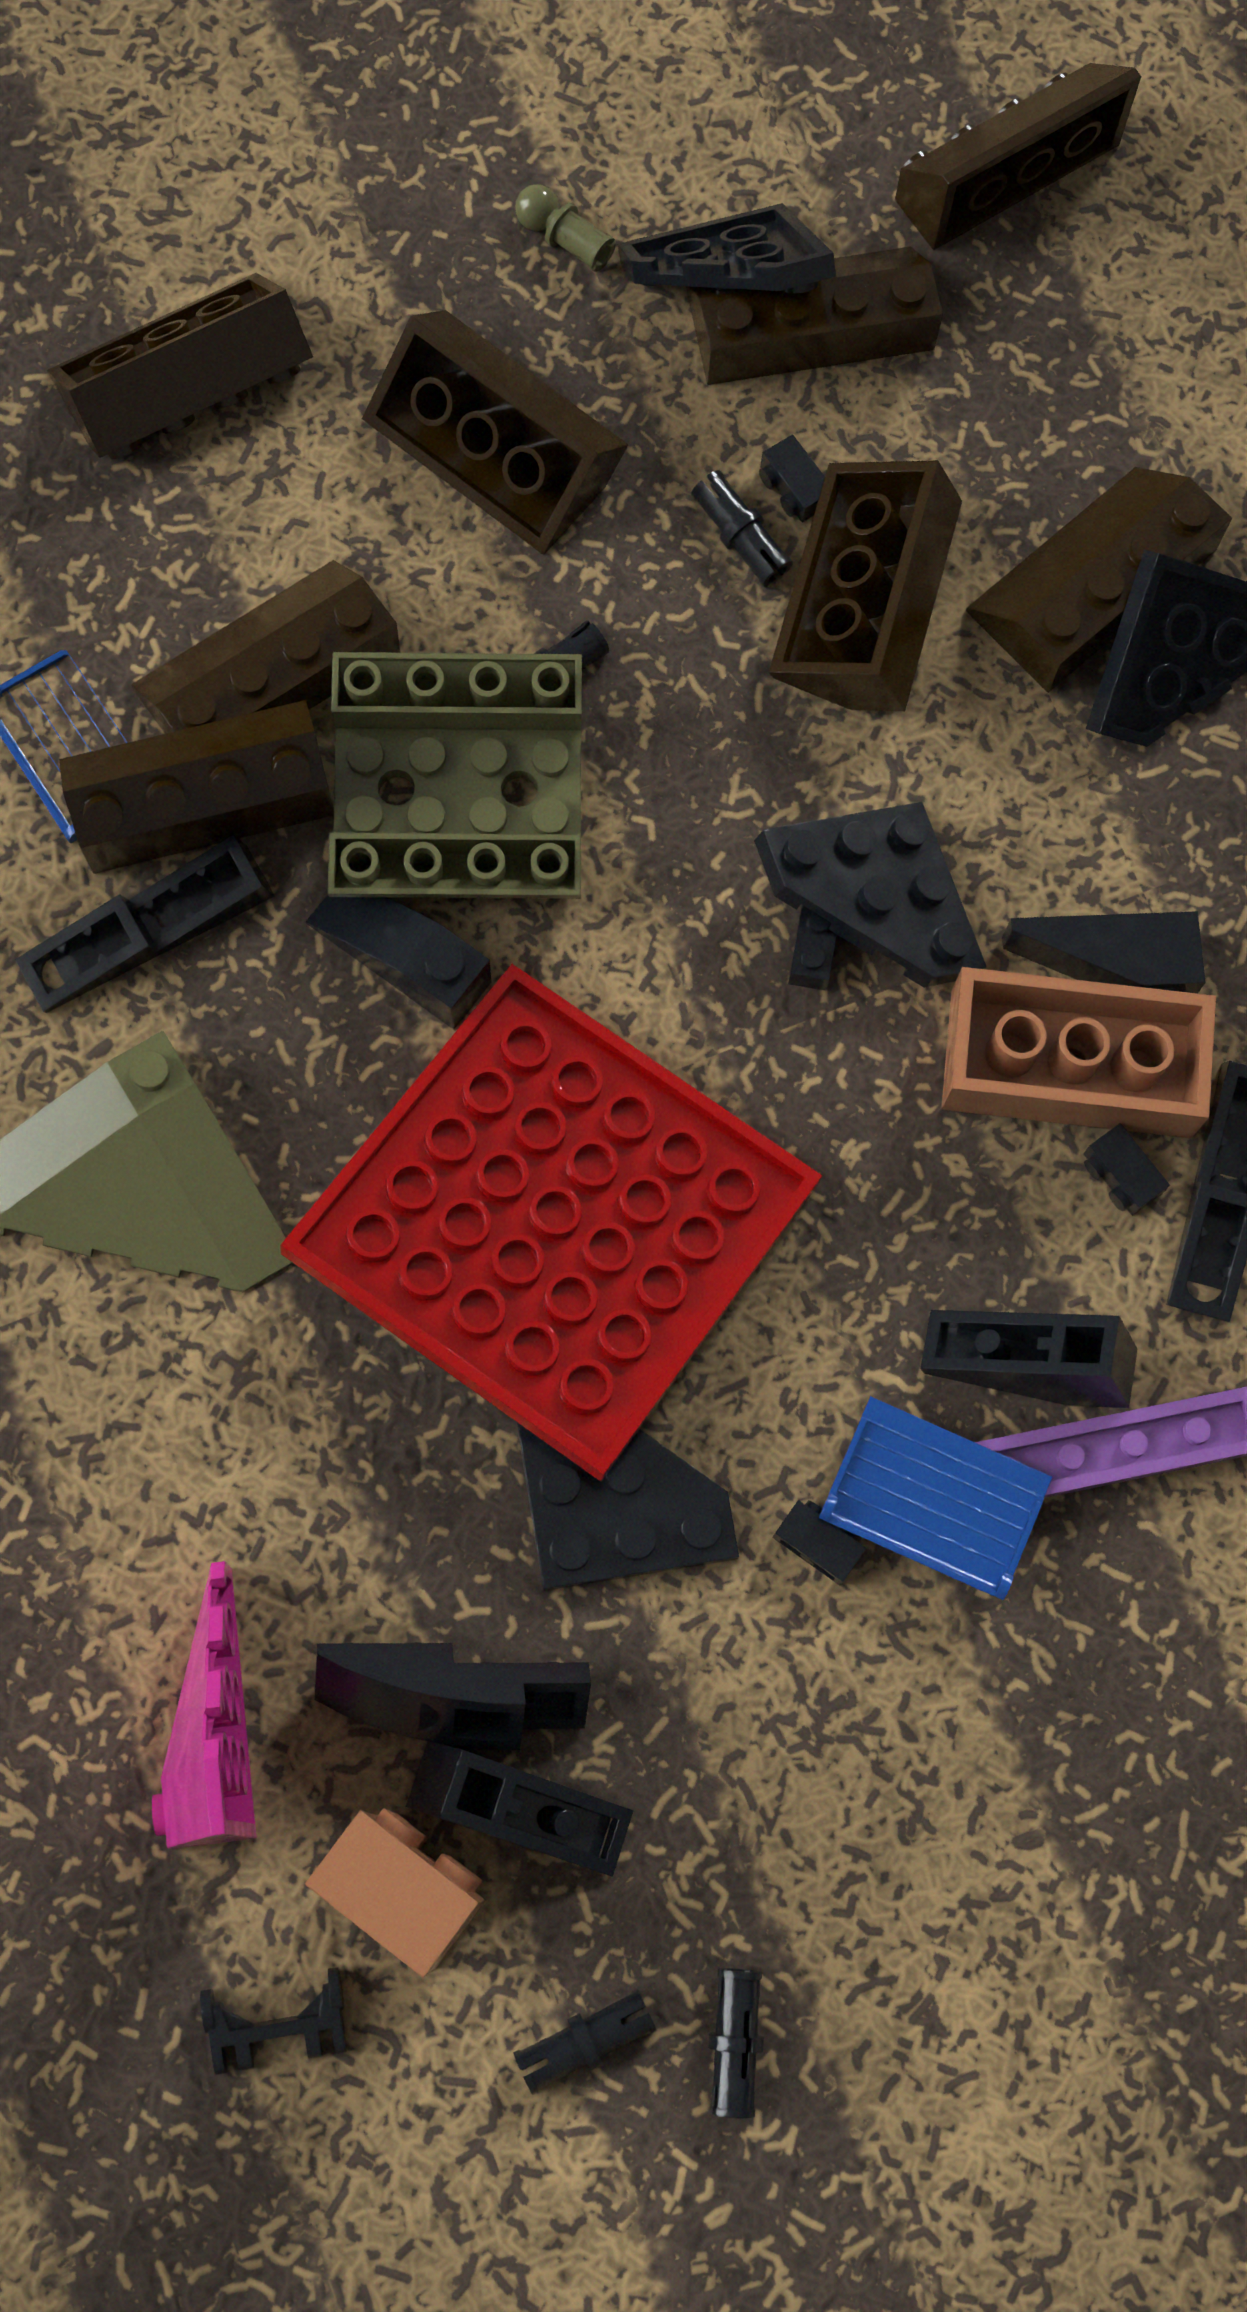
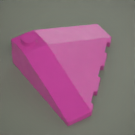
[152,1561,257,1849]

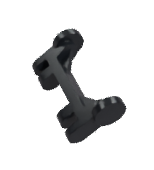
[200,1967,347,2075]

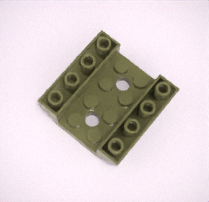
[328,652,582,899]

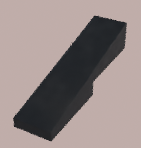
[15,835,275,1013]
[1166,1061,1247,1322]

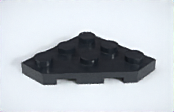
[617,203,836,294]
[1086,550,1247,747]
[754,802,987,988]
[517,1422,739,1591]

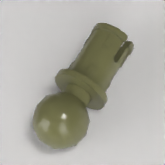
[515,184,616,272]

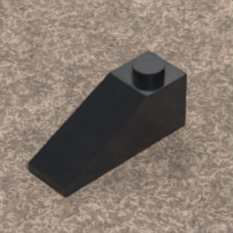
[306,895,492,1029]
[1002,911,1206,994]
[920,1310,1138,1408]
[405,1741,634,1877]

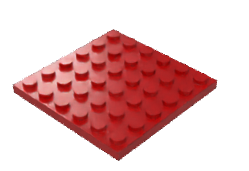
[280,964,822,1481]

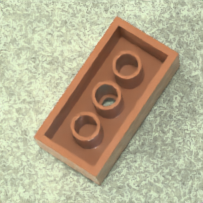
[941,967,1216,1138]
[305,1808,486,1978]

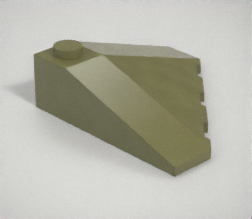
[0,1031,293,1293]

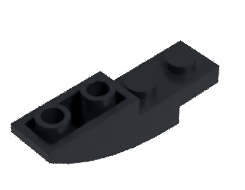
[314,1642,591,1750]

